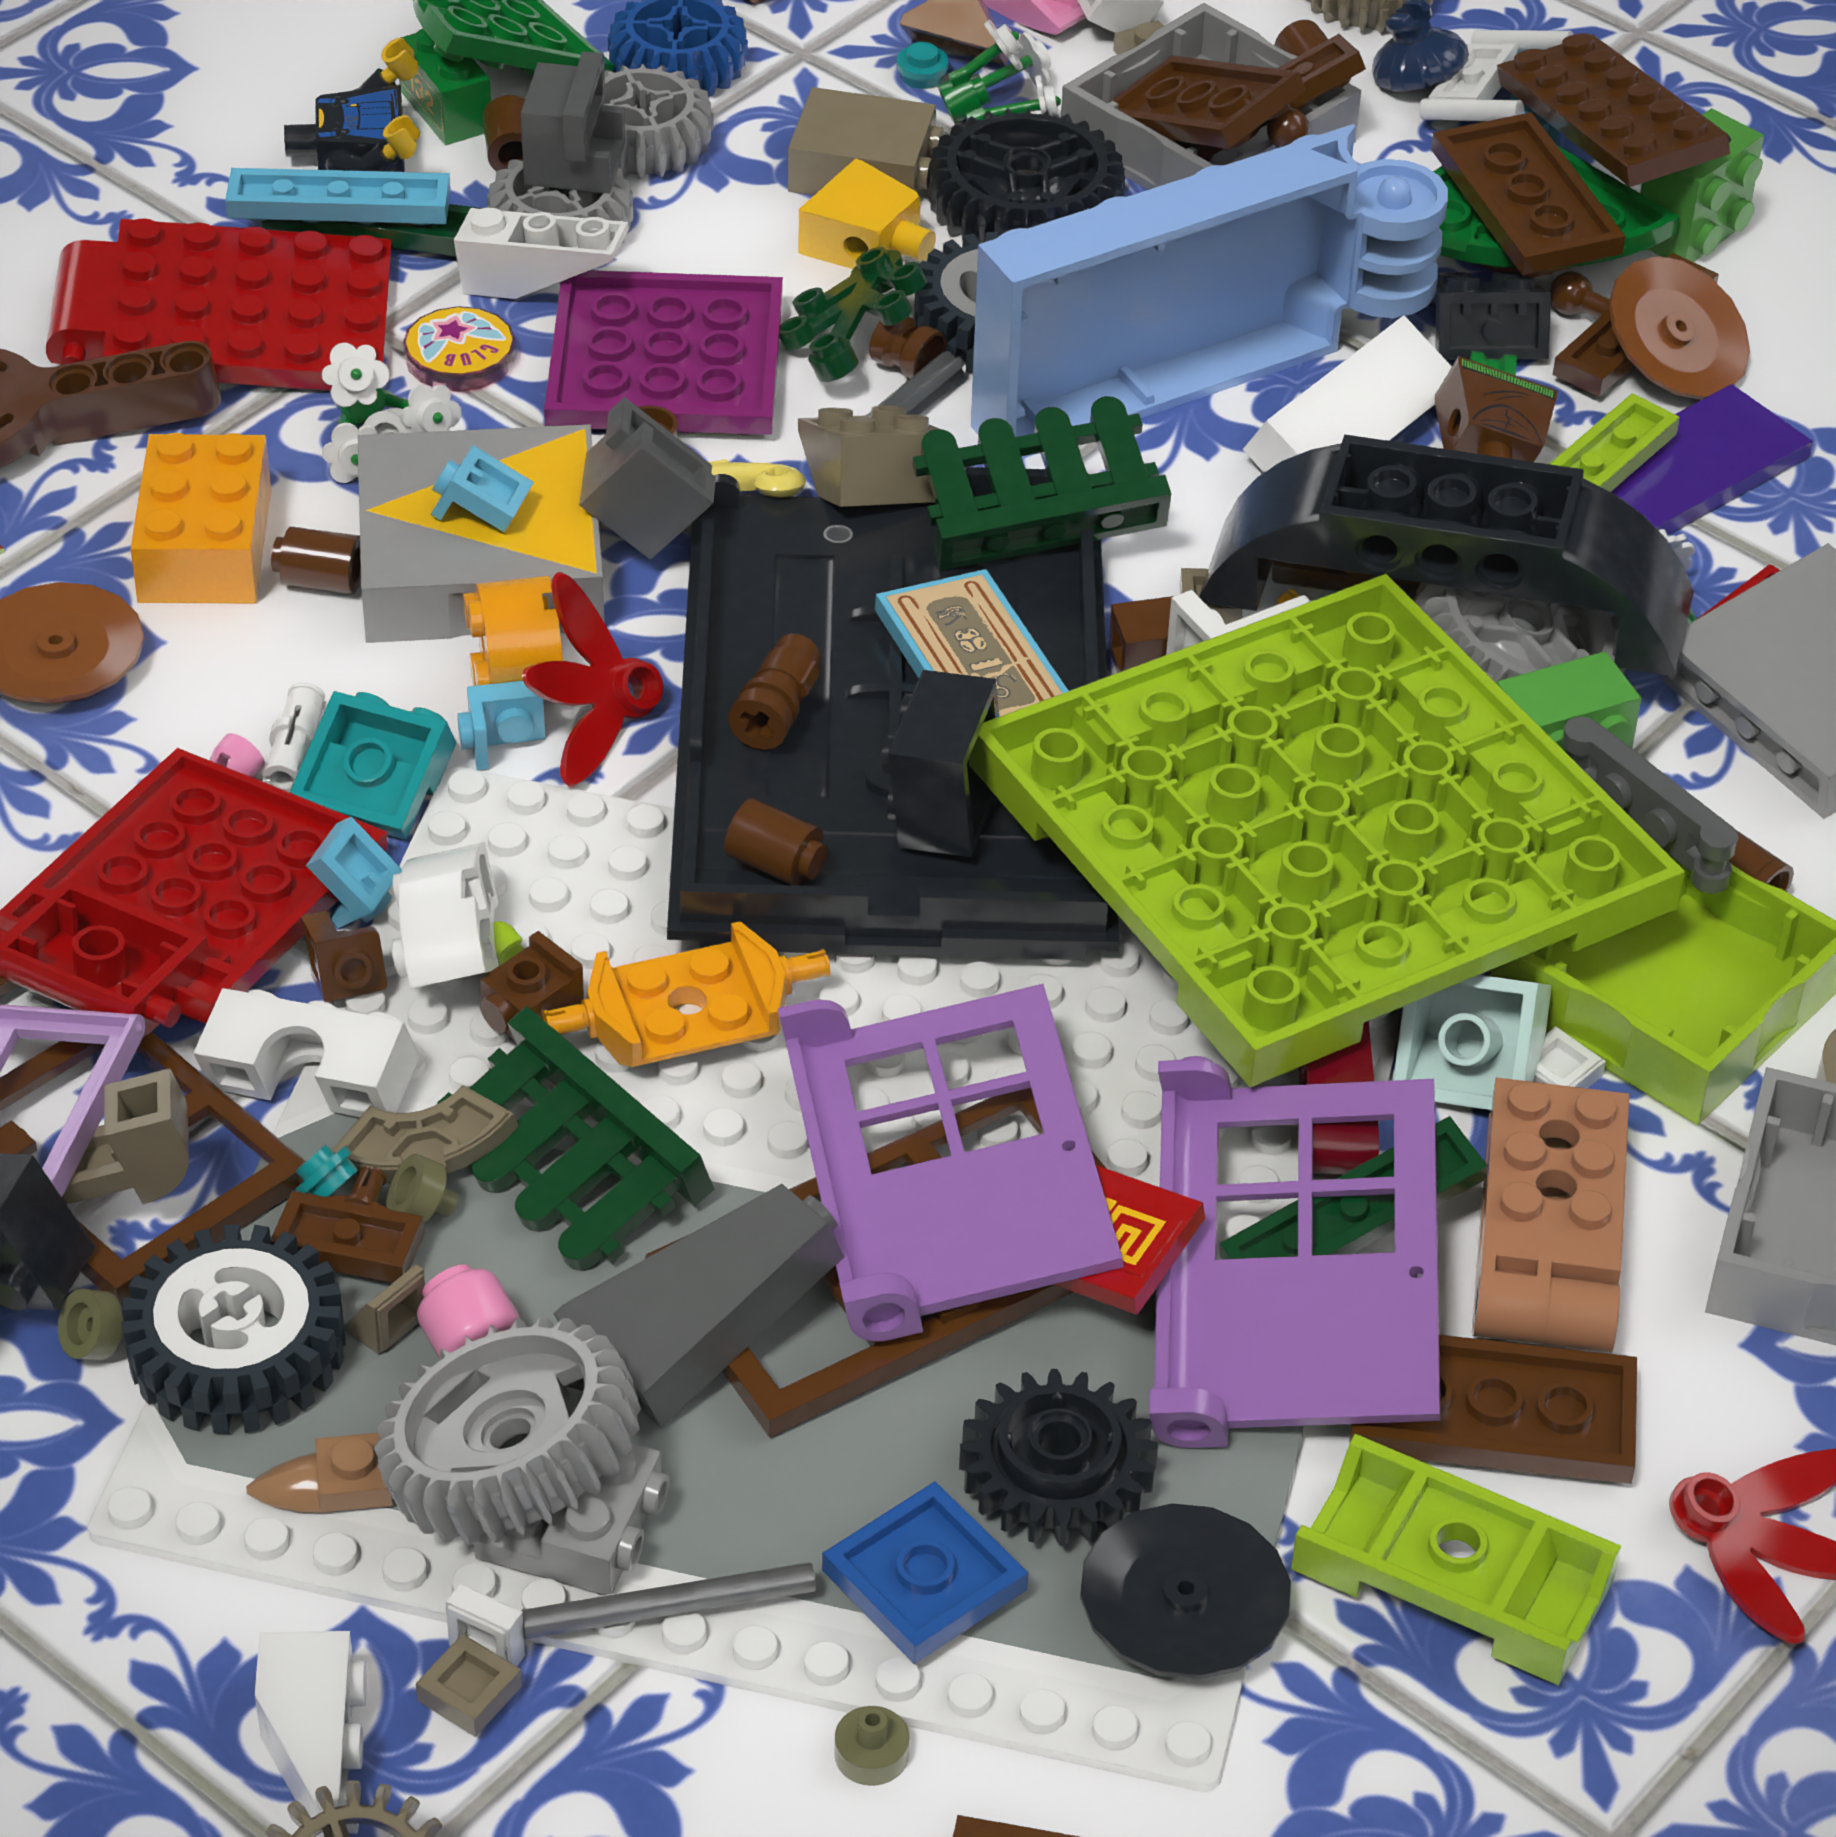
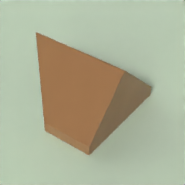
[900,0,1008,66]

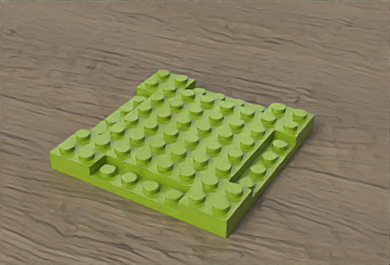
[969,574,1685,1088]

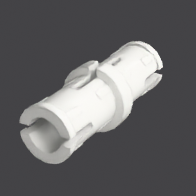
[262,682,326,792]

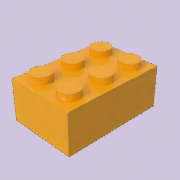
[130,433,271,604]

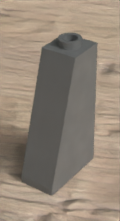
[553,1184,844,1427]

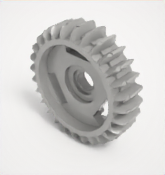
[1413,583,1626,683]
[374,1316,641,1545]

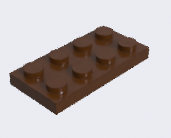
[1107,55,1306,150]
[1431,112,1626,275]
[1349,1335,1637,1484]

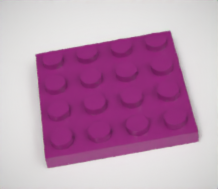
[544,270,783,435]

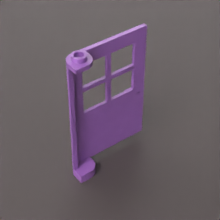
[778,984,1124,1341]
[1149,1056,1441,1448]

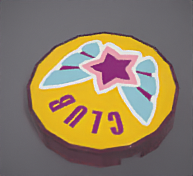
[403,306,516,392]

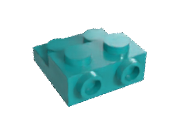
[290,691,457,840]

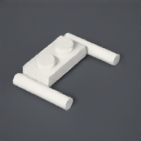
[1419,30,1573,121]

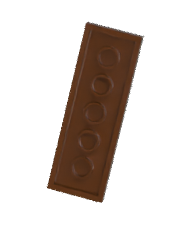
[1497,33,1730,187]

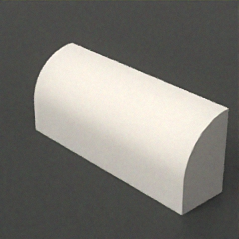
[1243,315,1452,472]

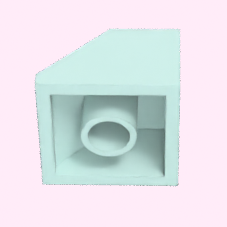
[1393,975,1552,1110]

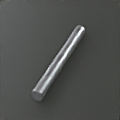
[521,1562,816,1639]

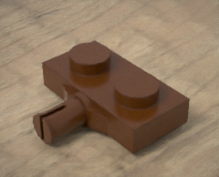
[271,1165,424,1283]

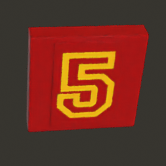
[1053,1165,1206,1315]

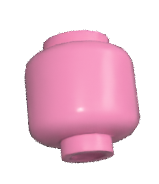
[417,1264,520,1360]

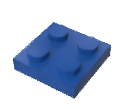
[822,1481,1029,1664]

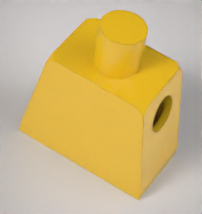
[798,158,936,269]

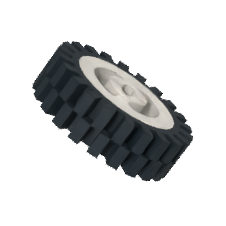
[121,1224,346,1434]

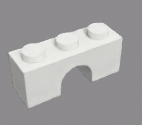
[193,988,419,1117]

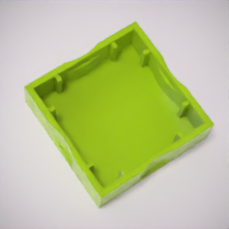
[1490,852,1836,1125]

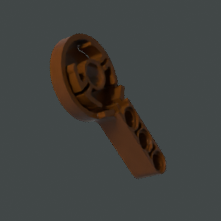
[0,341,222,468]

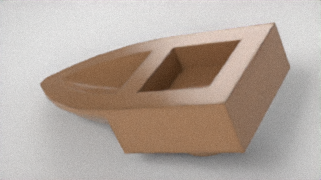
[246,1433,393,1513]

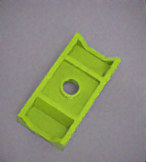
[1291,1434,1621,1686]

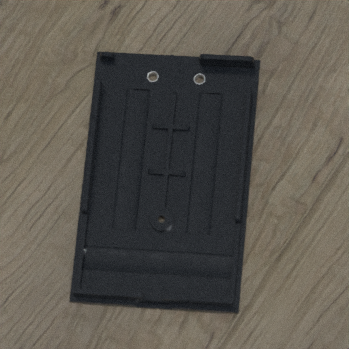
[667,467,1119,960]

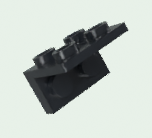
[1432,272,1551,360]

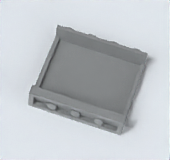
[1661,543,1836,819]

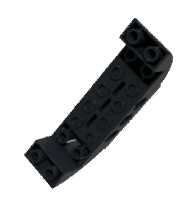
[1199,434,1694,677]

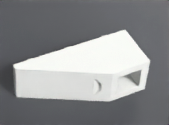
[454,208,629,299]
[255,1631,367,1837]

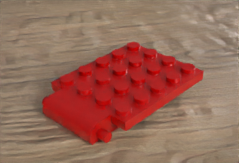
[45,218,391,391]
[0,747,388,1037]

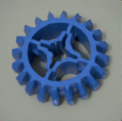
[608,0,748,96]

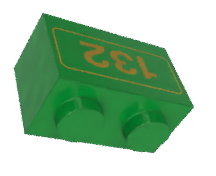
[399,29,491,146]

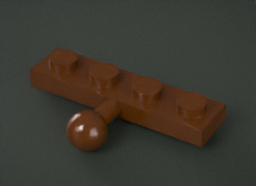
[1171,34,1366,162]
[1549,253,1719,397]

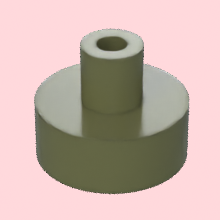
[386,1154,458,1224]
[58,1289,124,1360]
[834,1706,910,1786]

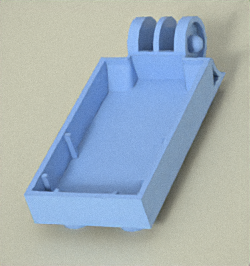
[971,124,1448,459]

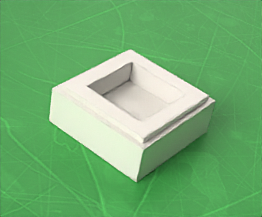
[1533,1027,1606,1088]
[445,1583,525,1667]

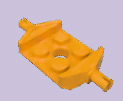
[542,922,831,1067]

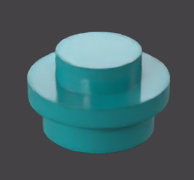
[896,42,948,89]
[294,1144,358,1197]

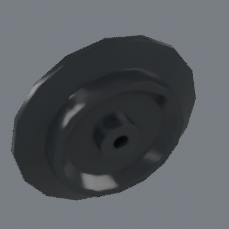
[1080,1503,1291,1680]

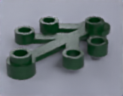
[779,247,927,382]

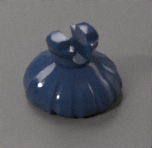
[1372,0,1469,92]

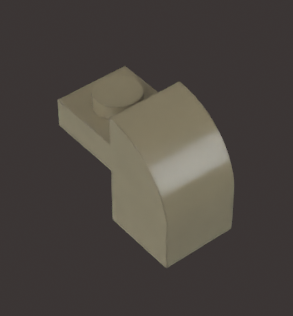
[63,1068,189,1205]

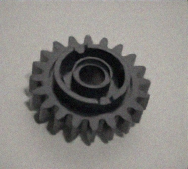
[959,1369,1158,1546]

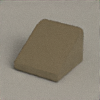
[345,1264,425,1354]

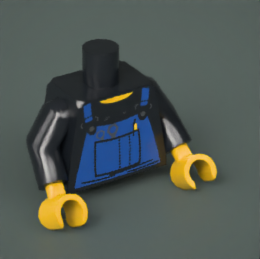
[284,38,420,172]

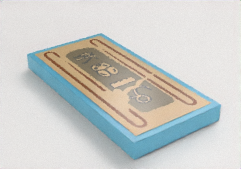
[875,569,1068,717]

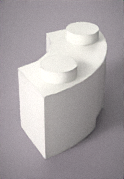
[392,842,499,989]

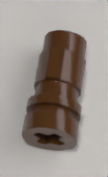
[728,633,822,750]

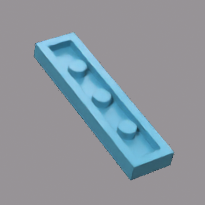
[225,168,451,226]

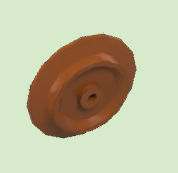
[1608,256,1750,400]
[0,582,144,704]

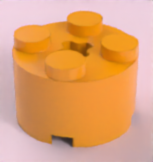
[463,575,563,686]

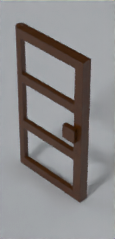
[0,978,306,1306]
[645,1088,1107,1438]

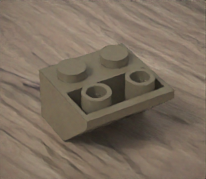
[798,405,940,507]

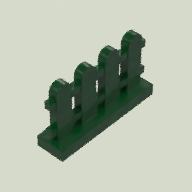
[912,396,1172,571]
[437,1006,715,1270]

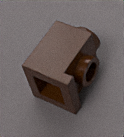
[480,931,584,1040]

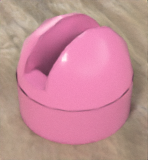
[210,733,265,778]

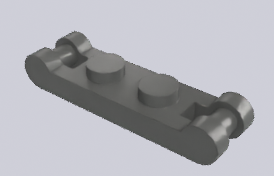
[1562,717,1738,894]

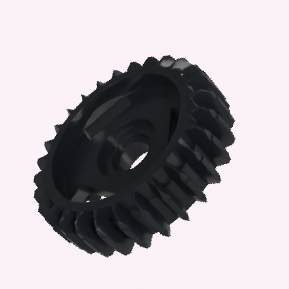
[927,107,1126,243]

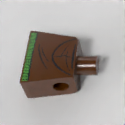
[1435,356,1557,462]

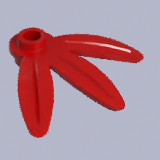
[522,572,663,787]
[1669,1449,1836,1644]

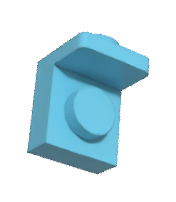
[430,445,534,532]
[457,681,545,770]
[306,817,402,928]

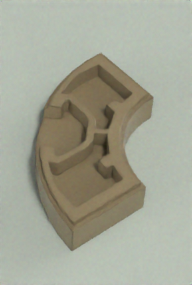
[332,1085,519,1182]

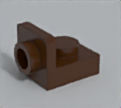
[301,911,387,1002]

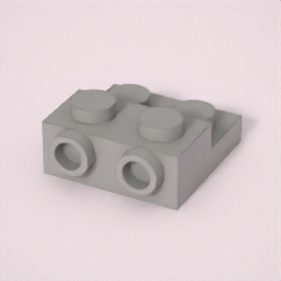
[474,1434,670,1595]

